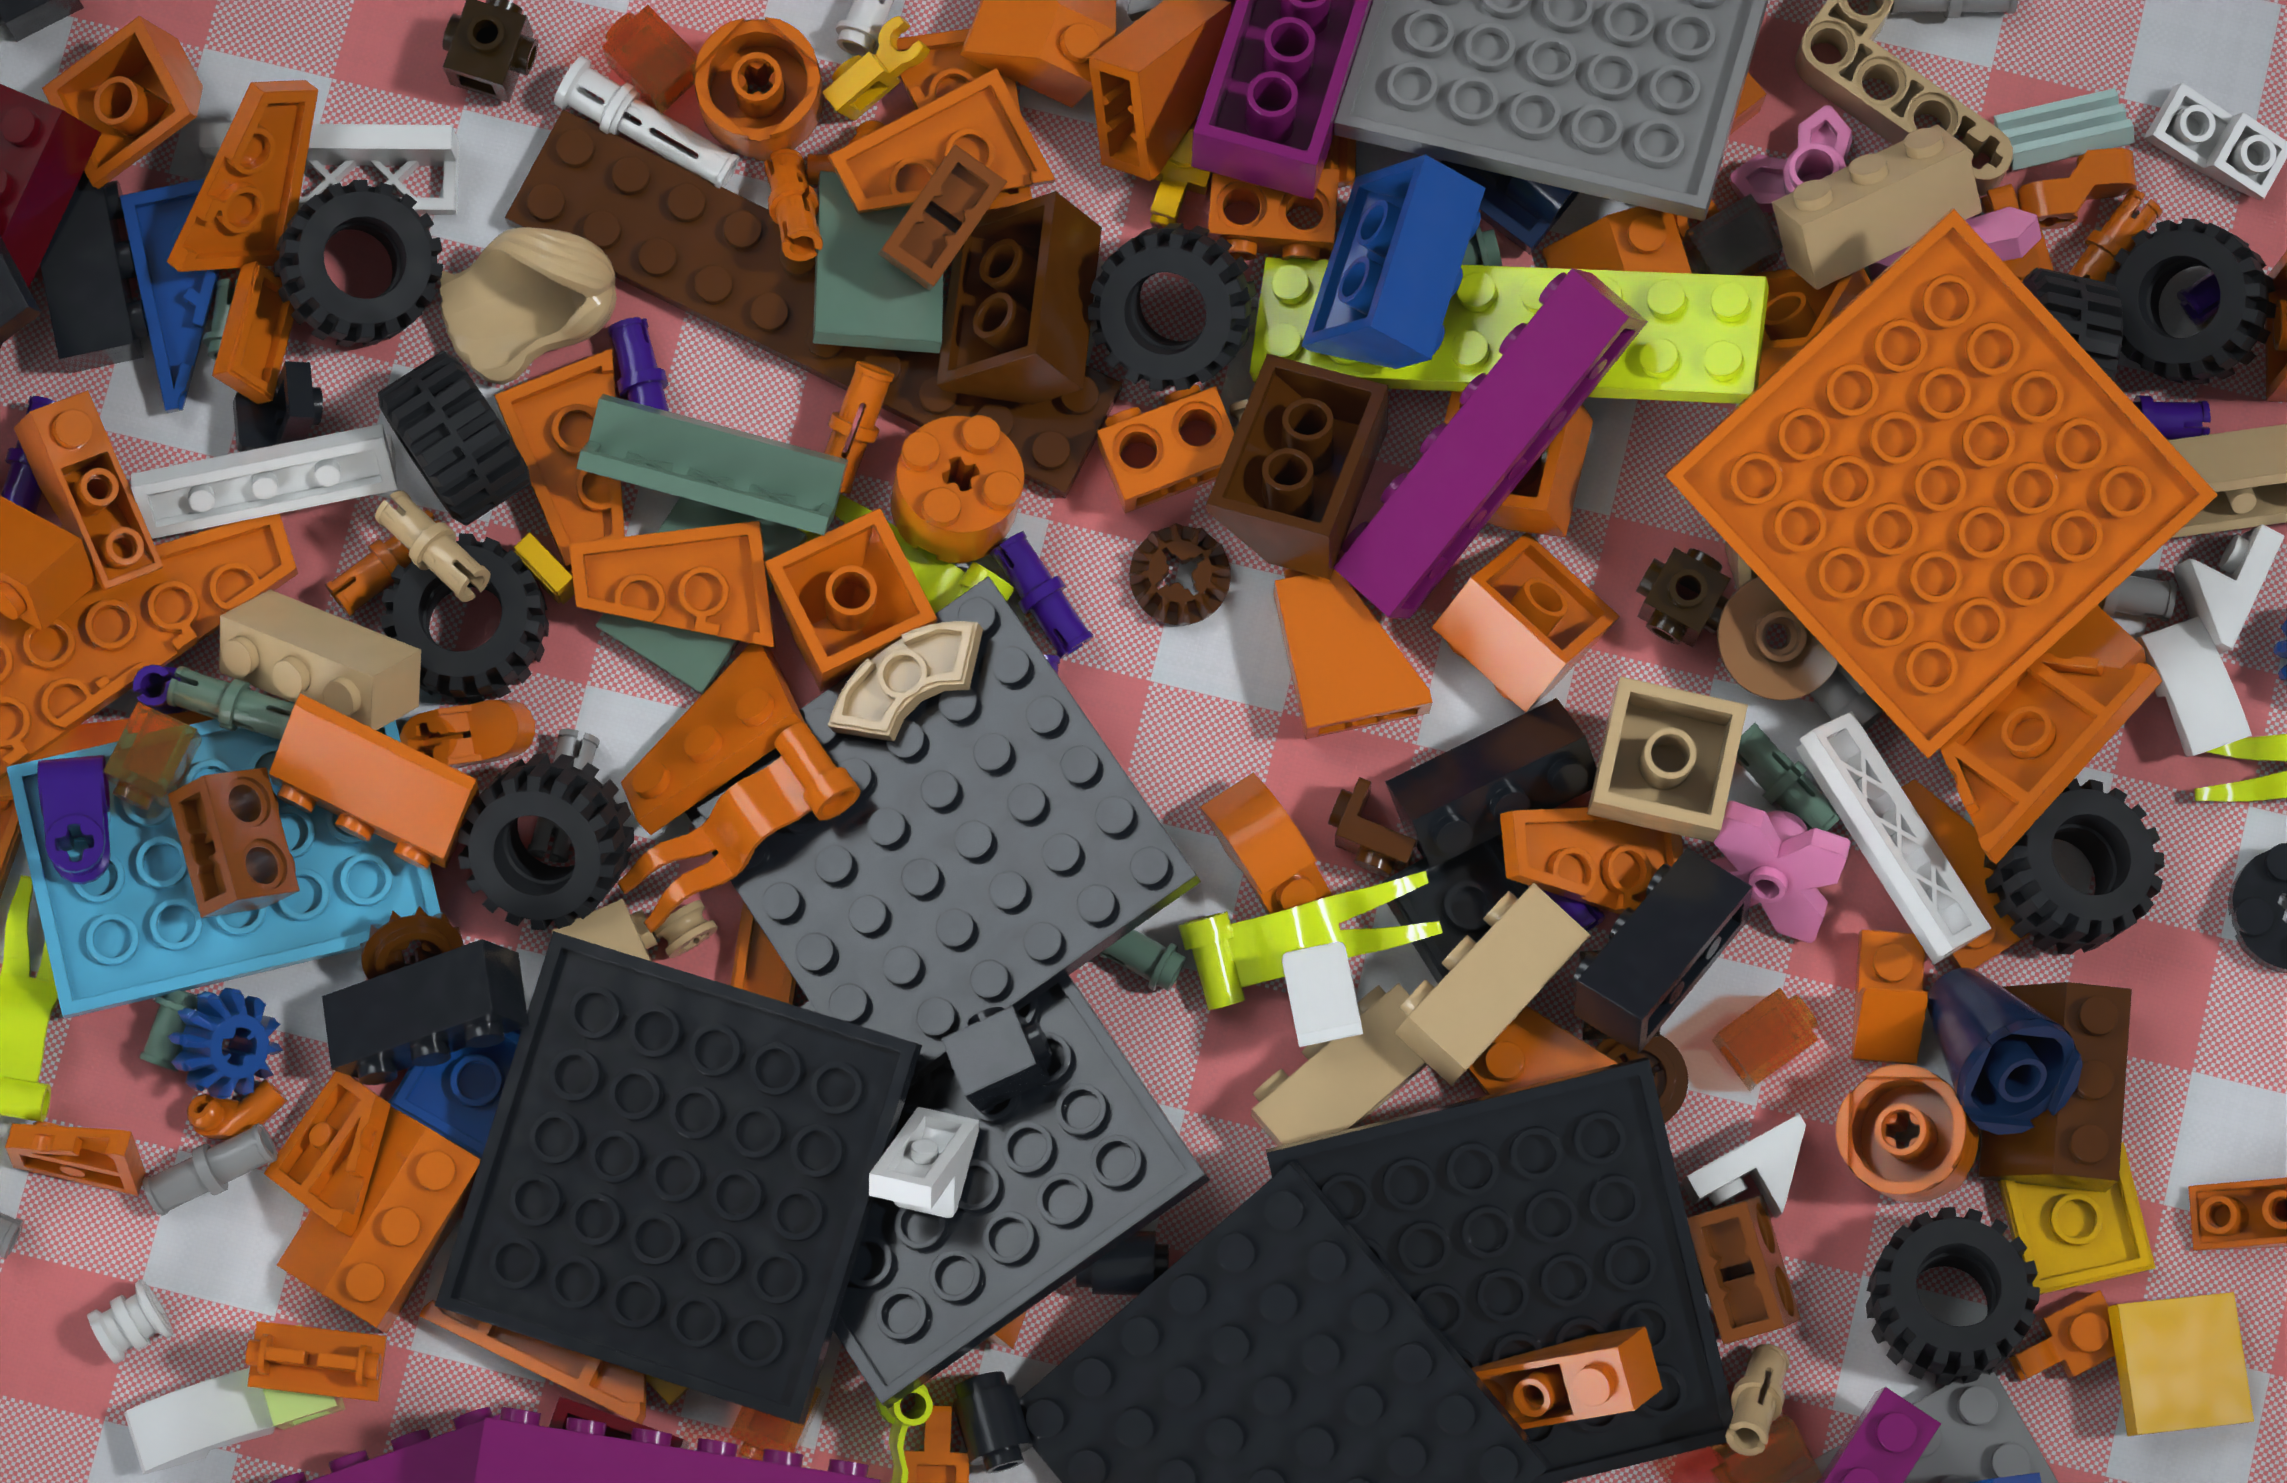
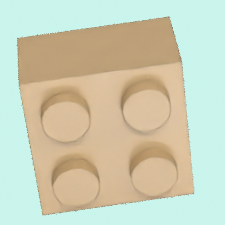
[1587,676,1748,843]

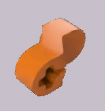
[2017,148,2137,230]
[400,700,535,768]

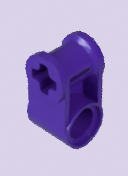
[37,755,111,884]

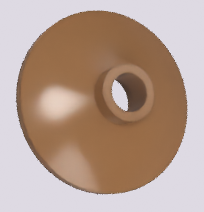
[1717,576,1839,700]

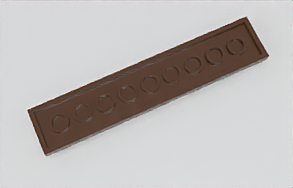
[505,109,1122,498]

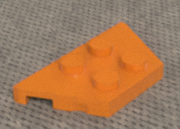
[1940,652,2162,864]
[419,1300,646,1424]

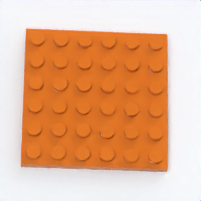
[1664,208,2218,758]

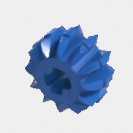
[168,988,284,1099]

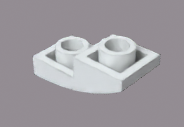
[2143,82,2287,200]
[2137,616,2252,757]
[125,1368,276,1475]

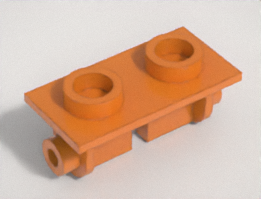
[245,1321,387,1402]

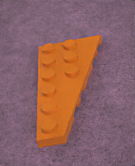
[0,513,298,779]

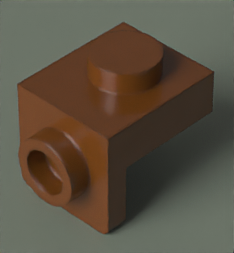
[1328,777,1417,877]

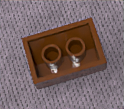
[936,191,1102,405]
[1206,354,1388,579]
[1977,982,2132,1192]

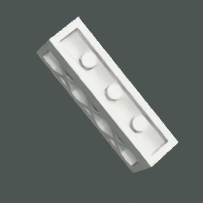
[199,123,459,215]
[131,424,397,539]
[1795,711,1991,965]

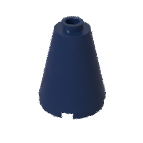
[1927,968,2083,1135]

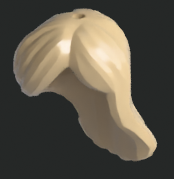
[439,227,617,385]

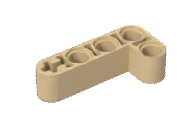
[1795,0,2013,197]

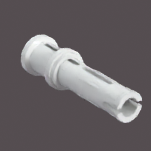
[554,56,740,189]

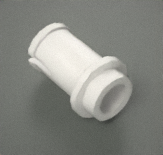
[835,0,894,57]

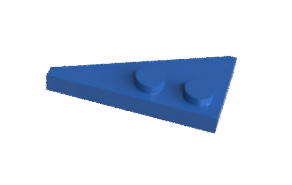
[120,178,221,413]

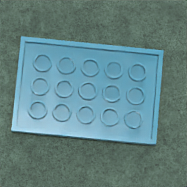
[7,702,441,1019]

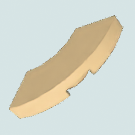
[828,621,983,742]

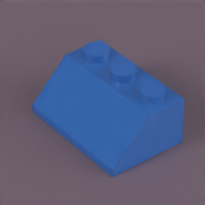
[1301,154,1485,369]

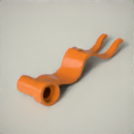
[617,722,861,933]

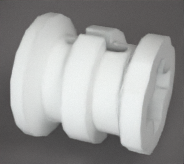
[87,1279,174,1364]

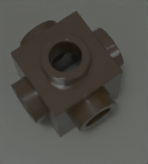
[443,0,538,103]
[1636,547,1731,647]

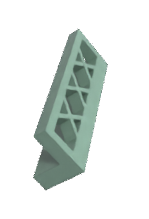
[576,394,848,535]

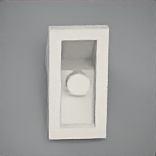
[2173,524,2285,654]
[1282,941,1363,1047]
[869,1107,979,1218]
[1681,1114,1806,1219]

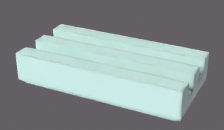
[1994,88,2134,171]

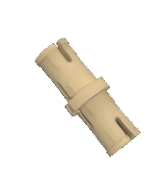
[375,490,490,602]
[1725,1344,1790,1456]

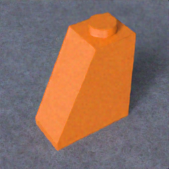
[1088,0,1232,181]
[1273,569,1433,740]

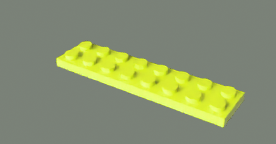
[1249,257,1769,404]

